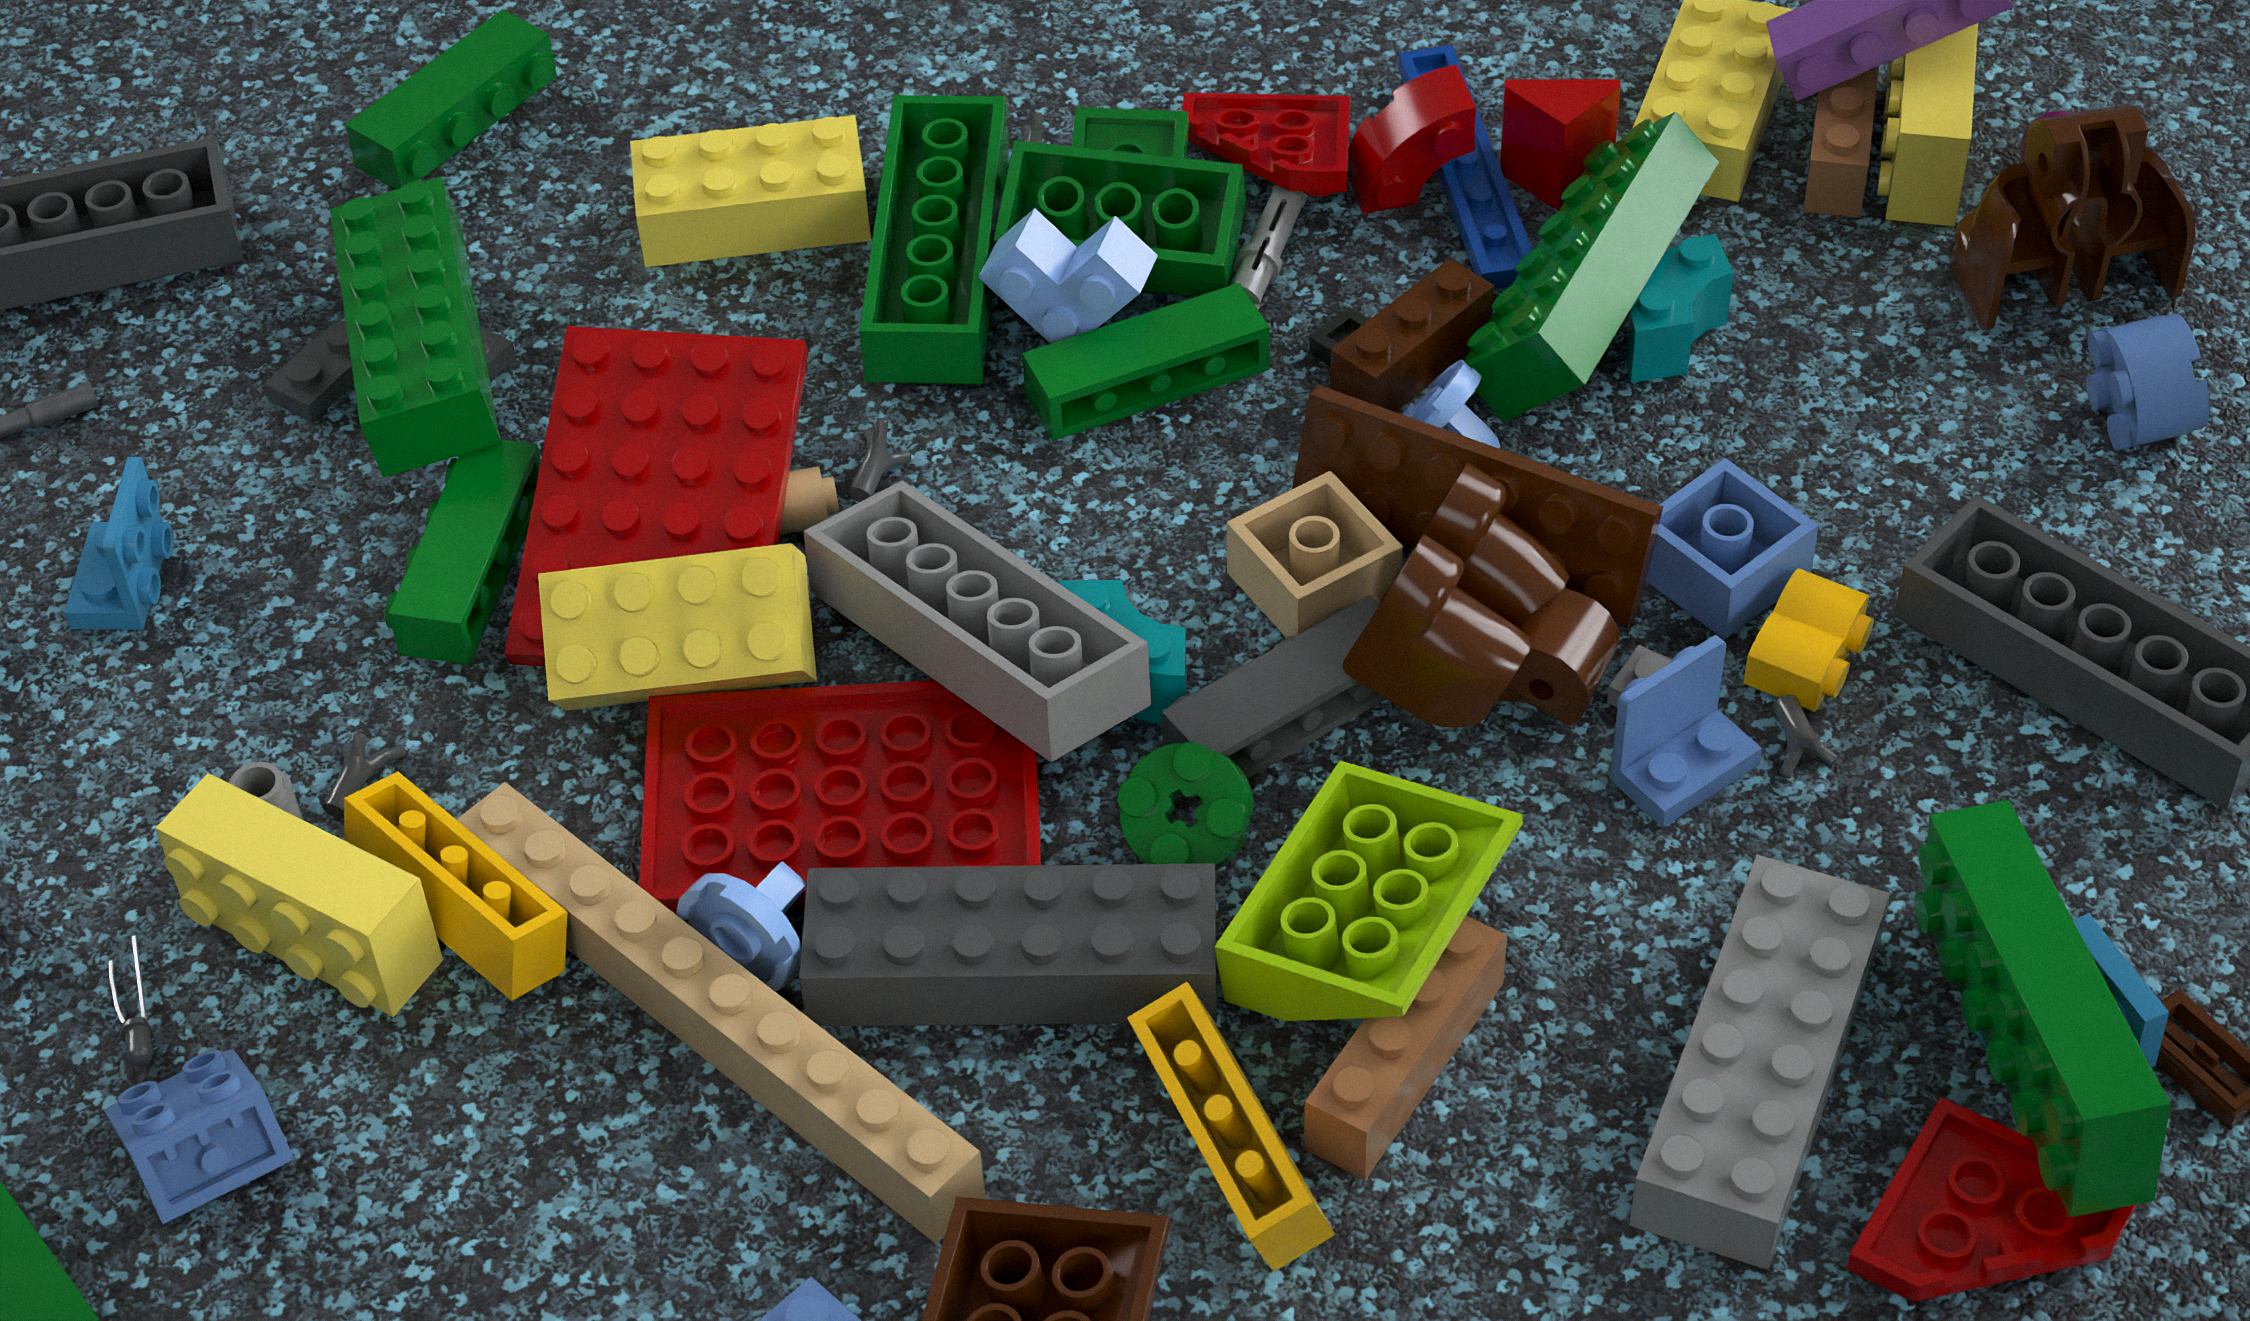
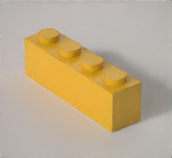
[344,771,567,1001]
[1127,982,1335,1272]

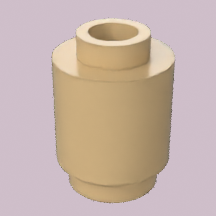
[779,466,839,535]

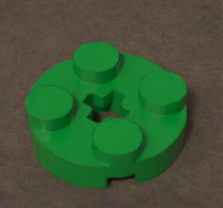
[1117,742,1254,871]

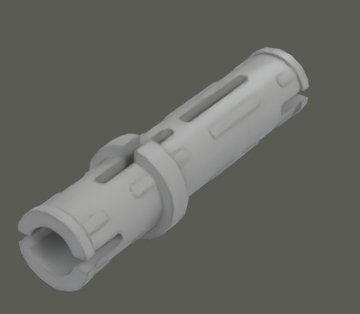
[1231,184,1307,310]

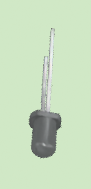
[108,935,154,1066]

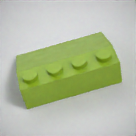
[1214,761,1523,1021]

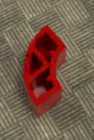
[1347,64,1476,214]

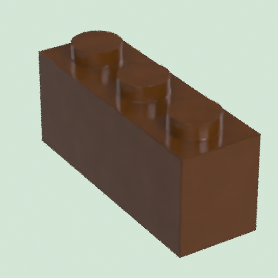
[1330,258,1495,412]

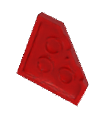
[1182,93,1350,197]
[1846,1096,2138,1302]

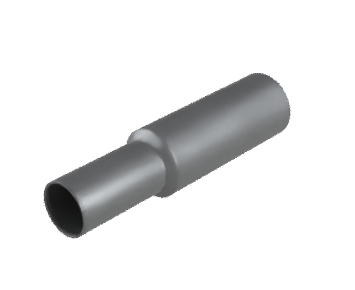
[0,381,99,438]

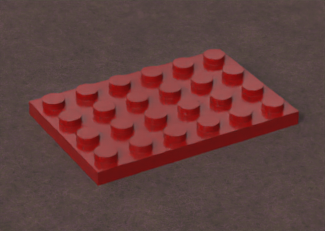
[504,326,808,667]
[639,680,1041,914]

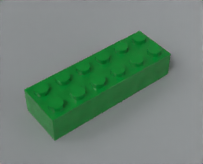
[859,95,1009,384]
[1464,111,1719,422]
[330,177,501,478]
[1914,800,2170,1217]

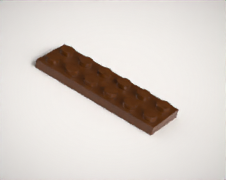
[1292,385,1664,626]

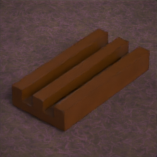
[2156,989,2250,1130]

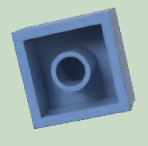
[1646,458,1819,640]

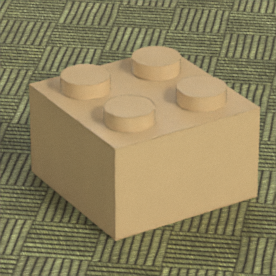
[1226,471,1403,638]

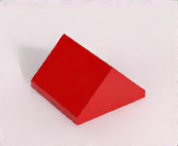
[1500,79,1621,211]

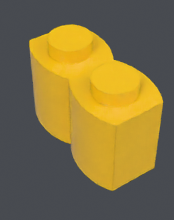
[1743,568,1874,712]

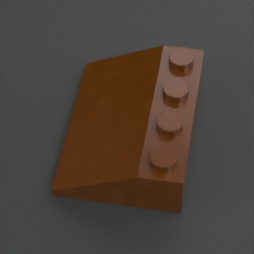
[921,1196,1171,1321]

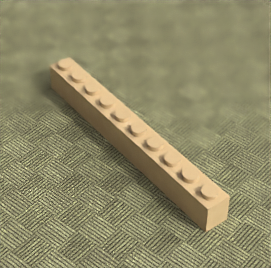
[456,782,986,1244]

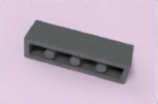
[1162,595,1387,779]

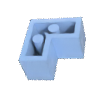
[978,208,1158,344]

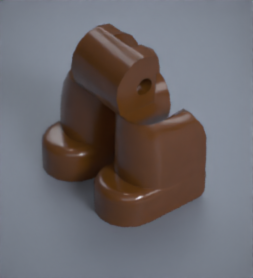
[1950,104,2196,330]
[1342,462,1620,728]

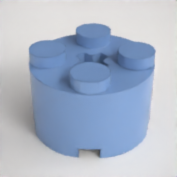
[2086,314,2209,451]

